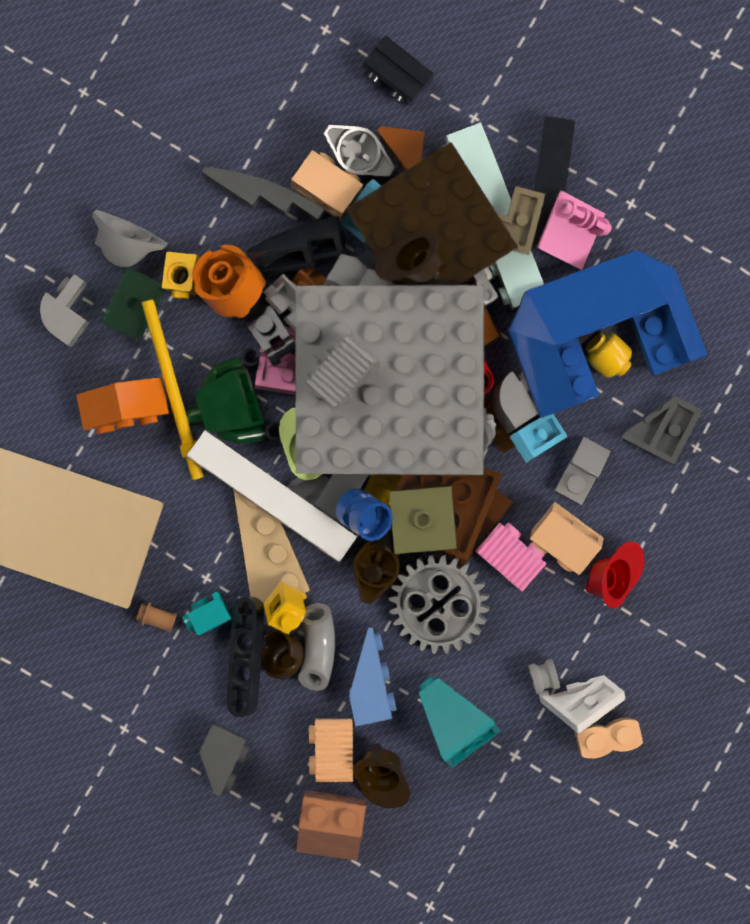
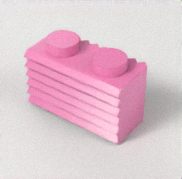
[475,523,547,591]

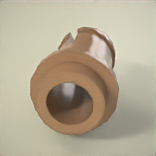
[136,602,177,633]

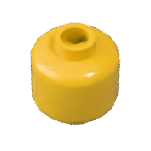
[586,332,632,378]

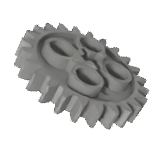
[389,553,490,654]

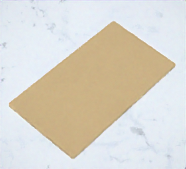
[0,448,163,608]

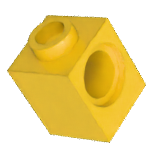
[162,252,200,299]

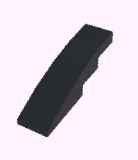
[532,116,575,245]

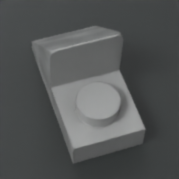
[554,437,611,505]

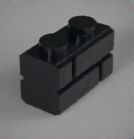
[363,35,434,106]

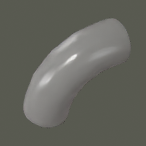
[298,603,335,691]

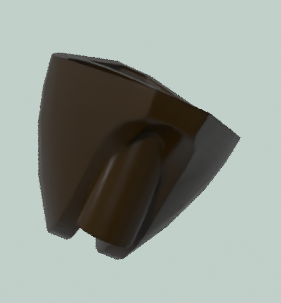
[353,530,399,604]

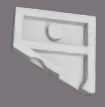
[539,675,625,734]

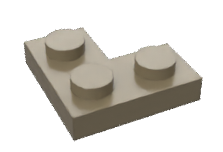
[497,186,545,255]

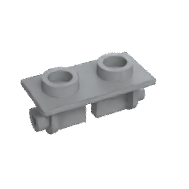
[263,274,296,332]

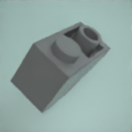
[199,722,250,796]

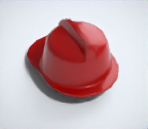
[585,541,644,609]

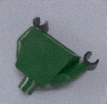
[186,348,280,444]

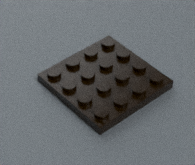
[346,142,518,286]

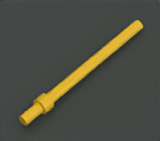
[141,299,204,480]

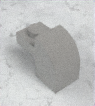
[40,274,89,348]
[492,371,538,434]

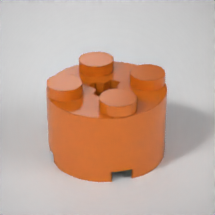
[192,245,266,318]

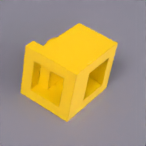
[263,581,306,634]

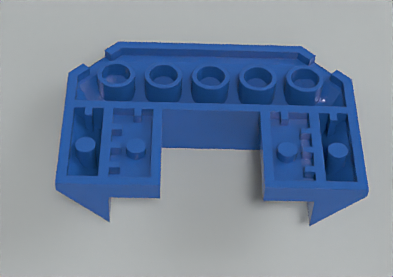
[508,250,708,418]

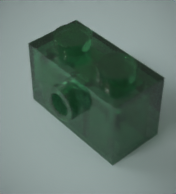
[101,267,165,340]

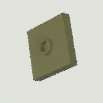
[389,486,457,554]

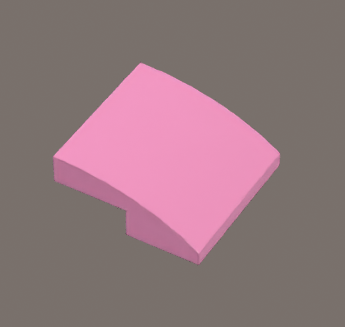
[255,327,296,395]

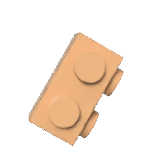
[290,150,363,222]
[530,502,604,575]

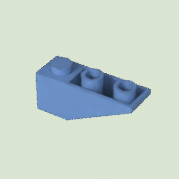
[349,626,397,726]

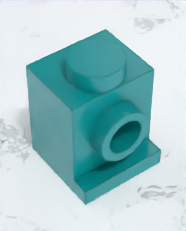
[182,591,232,636]

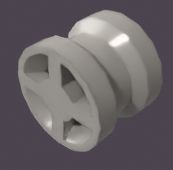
[528,659,560,695]

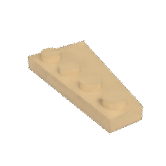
[234,490,310,610]

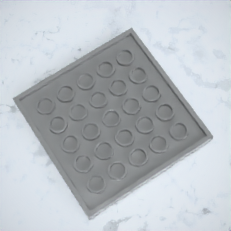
[296,286,484,475]

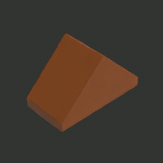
[377,126,425,171]

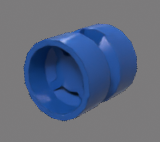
[336,488,392,541]

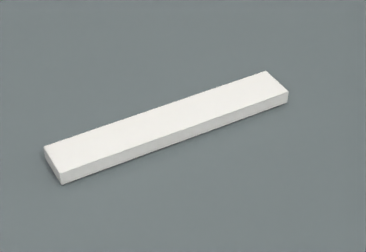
[187,431,357,563]

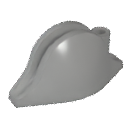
[323,125,395,176]
[92,210,168,267]

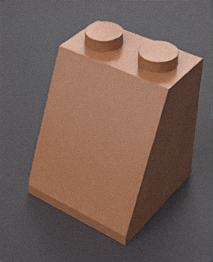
[296,790,366,861]

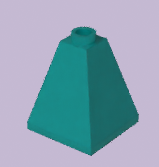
[419,677,501,768]

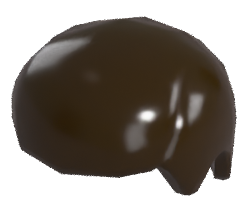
[261,630,304,680]

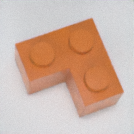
[76,377,169,434]

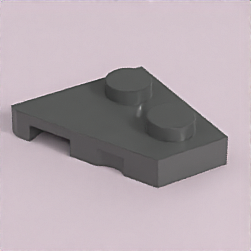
[621,396,703,465]

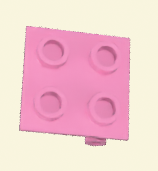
[537,191,612,270]

